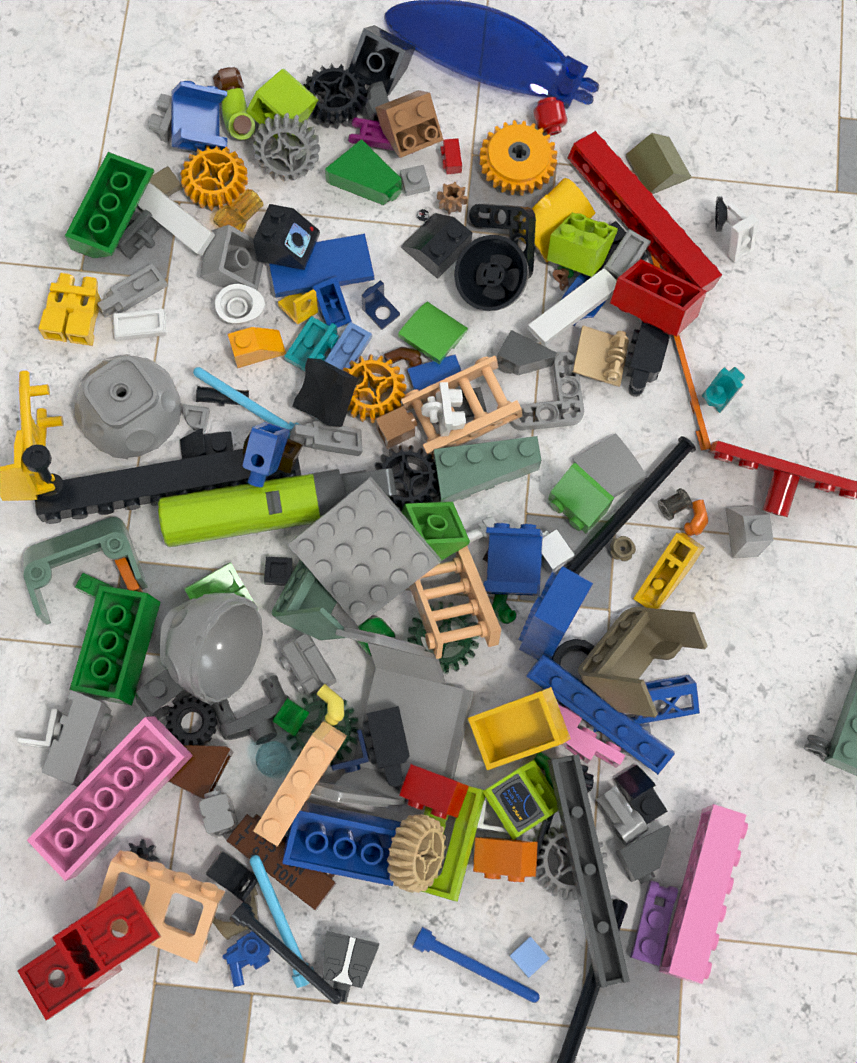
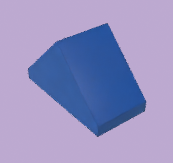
[312,275,352,328]

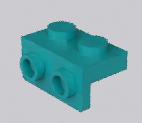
[284,316,339,371]

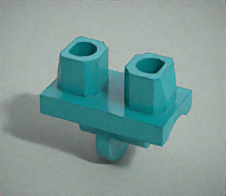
[702,367,745,413]

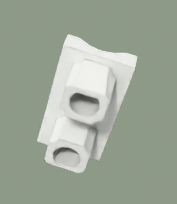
[421,382,466,437]

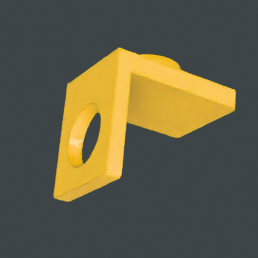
[278,289,318,324]

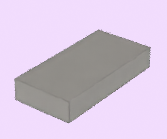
[604,229,651,279]

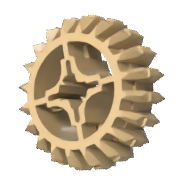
[387,814,446,893]

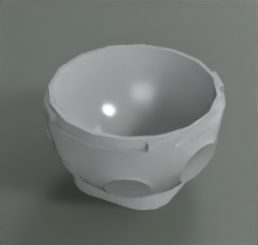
[74,354,182,459]
[160,593,263,703]

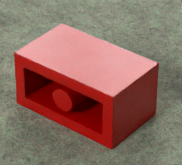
[399,764,469,820]

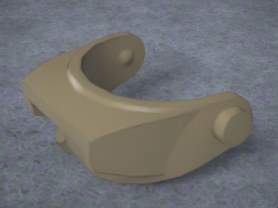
[212,887,259,940]

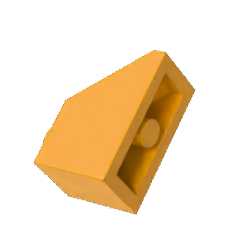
[228,327,286,368]

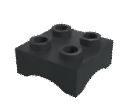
[292,358,358,427]

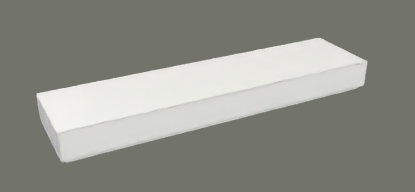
[138,182,215,256]
[528,268,617,347]

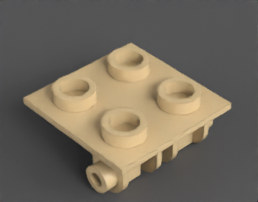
[573,325,629,387]

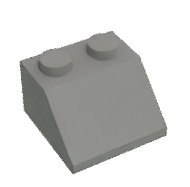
[200,225,264,291]

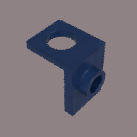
[361,280,400,330]
[331,729,369,773]

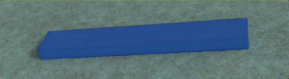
[527,653,675,775]

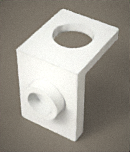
[17,709,63,749]
[477,797,509,835]

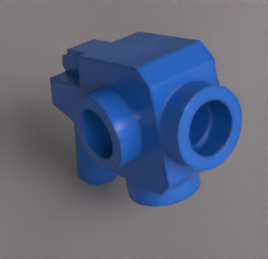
[222,931,271,987]

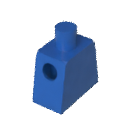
[243,422,290,487]

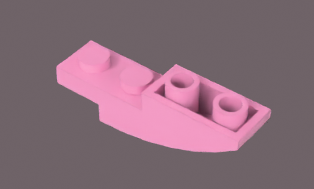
[533,691,625,768]

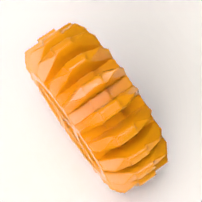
[181,145,248,211]
[343,354,407,423]

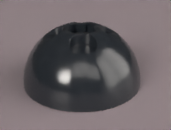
[454,235,529,311]

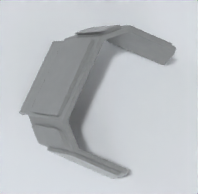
[311,627,474,808]

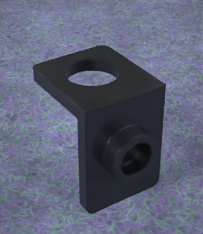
[206,851,258,902]

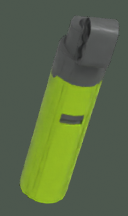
[158,469,397,548]

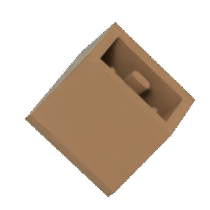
[375,90,444,158]

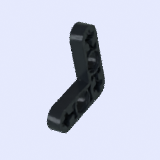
[469,203,536,279]

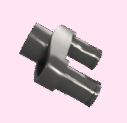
[212,675,290,745]

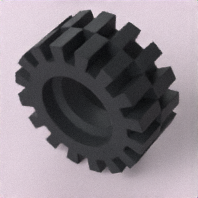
[166,696,218,746]

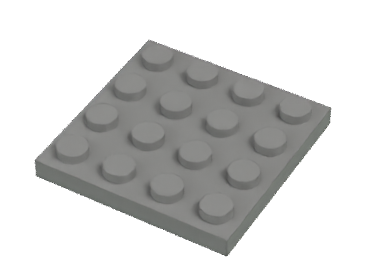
[288,476,441,626]

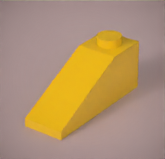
[633,533,705,609]

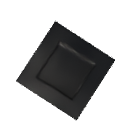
[264,557,293,586]

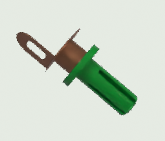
[553,265,574,291]

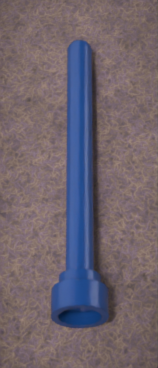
[412,927,540,1003]

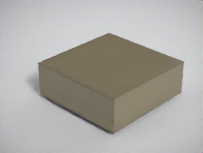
[149,166,182,197]

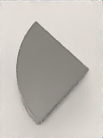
[183,404,210,433]

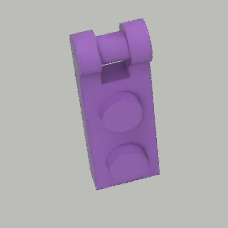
[630,880,678,966]

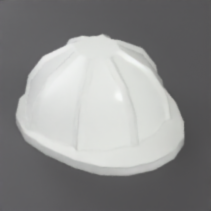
[215,284,265,325]

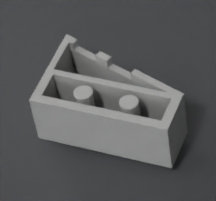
[42,690,113,787]

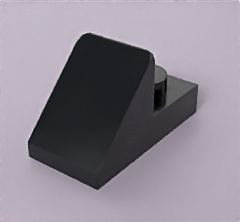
[180,428,234,459]
[614,765,668,824]

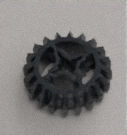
[303,63,367,129]
[374,445,439,512]

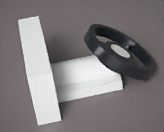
[715,196,759,263]

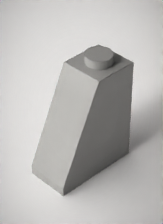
[725,505,773,559]

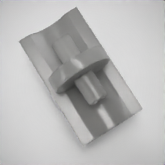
[148,94,172,143]

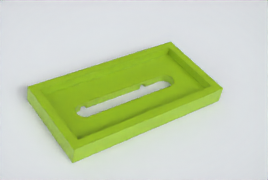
[421,786,485,902]

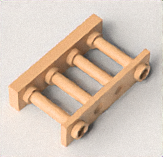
[401,355,522,459]
[409,546,501,659]

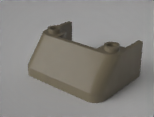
[578,607,708,718]

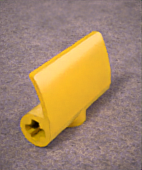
[519,178,595,263]

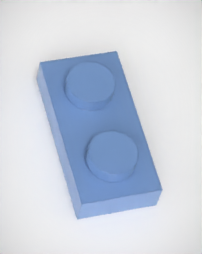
[325,322,372,370]

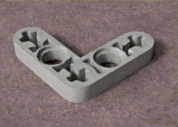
[510,352,584,431]

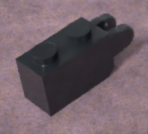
[624,321,670,397]
[363,706,410,788]

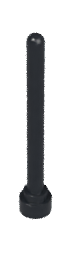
[229,901,342,1004]

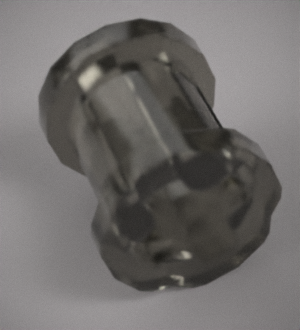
[658,488,693,521]

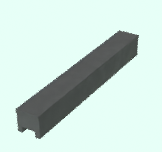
[547,754,630,988]

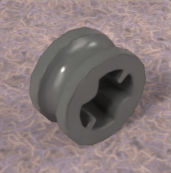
[804,735,832,757]

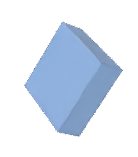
[509,936,550,978]

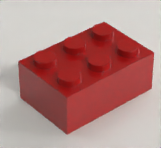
[610,259,707,337]

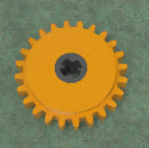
[479,120,557,196]

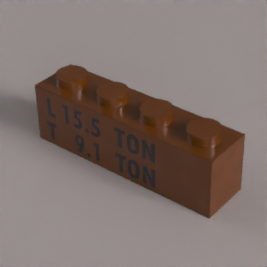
[226,814,337,911]

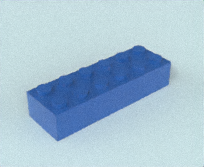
[518,566,593,660]

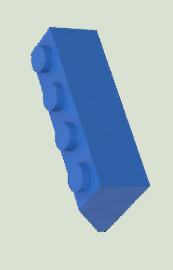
[282,802,401,886]

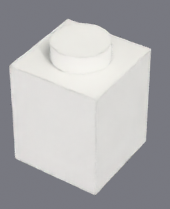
[542,529,574,575]

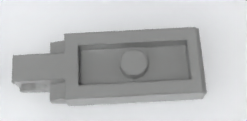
[97,263,167,317]
[290,421,363,456]

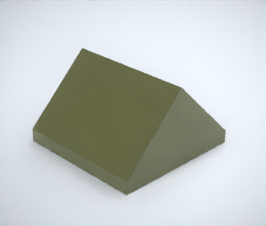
[625,133,691,194]

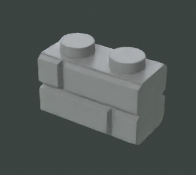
[279,634,337,698]
[199,790,238,837]

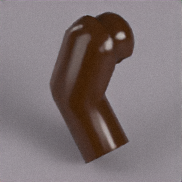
[383,347,422,367]

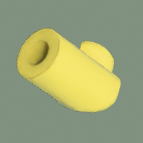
[317,684,344,726]

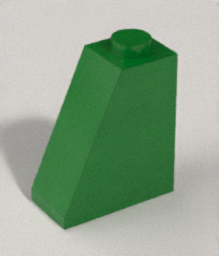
[325,139,402,206]

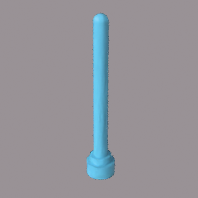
[193,367,300,439]
[250,855,314,988]

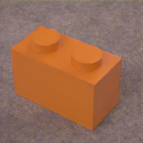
[473,837,538,882]

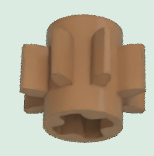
[437,181,468,214]

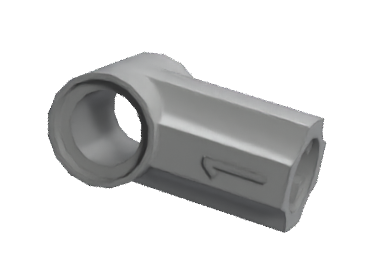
[596,786,649,846]

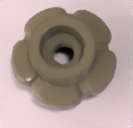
[610,536,636,561]

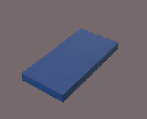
[269,234,375,298]

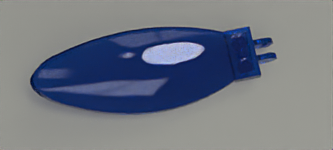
[384,0,600,109]

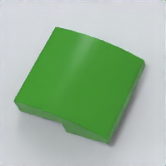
[398,301,468,365]
[184,562,258,610]

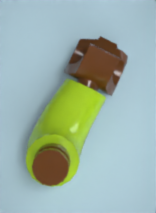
[213,67,255,140]

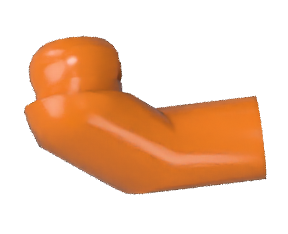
[684,500,708,536]

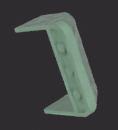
[23,517,148,625]
[272,560,346,640]

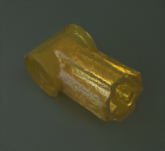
[213,188,264,232]

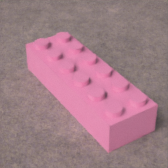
[27,716,193,881]
[659,804,748,984]

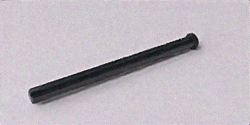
[566,436,696,575]
[557,899,628,1063]

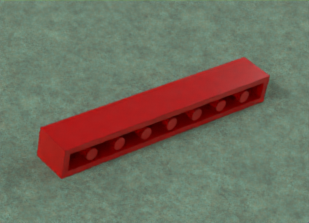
[567,131,722,292]

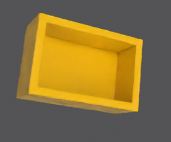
[468,687,571,770]

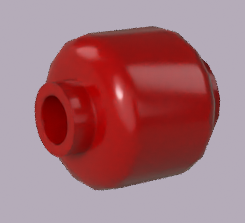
[533,97,567,136]

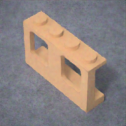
[253,721,347,846]
[96,850,225,963]

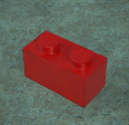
[440,138,462,174]

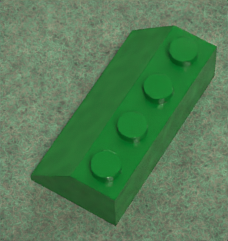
[65,152,154,258]
[69,585,161,706]

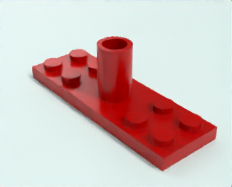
[708,441,857,518]

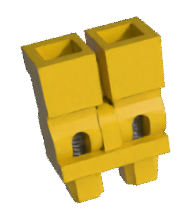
[39,273,101,346]

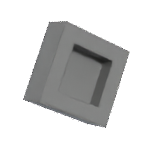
[400,165,430,196]

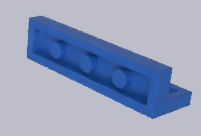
[592,674,700,732]

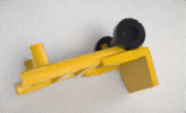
[0,370,65,501]

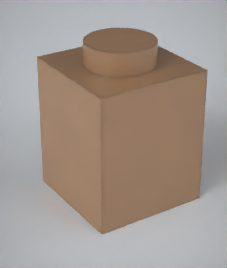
[376,406,417,449]

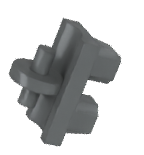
[118,209,160,259]

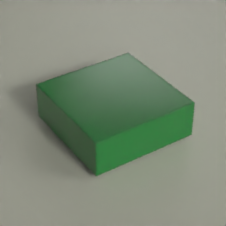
[273,698,310,736]

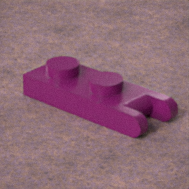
[348,118,413,154]

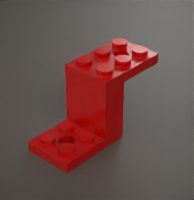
[17,886,162,1021]

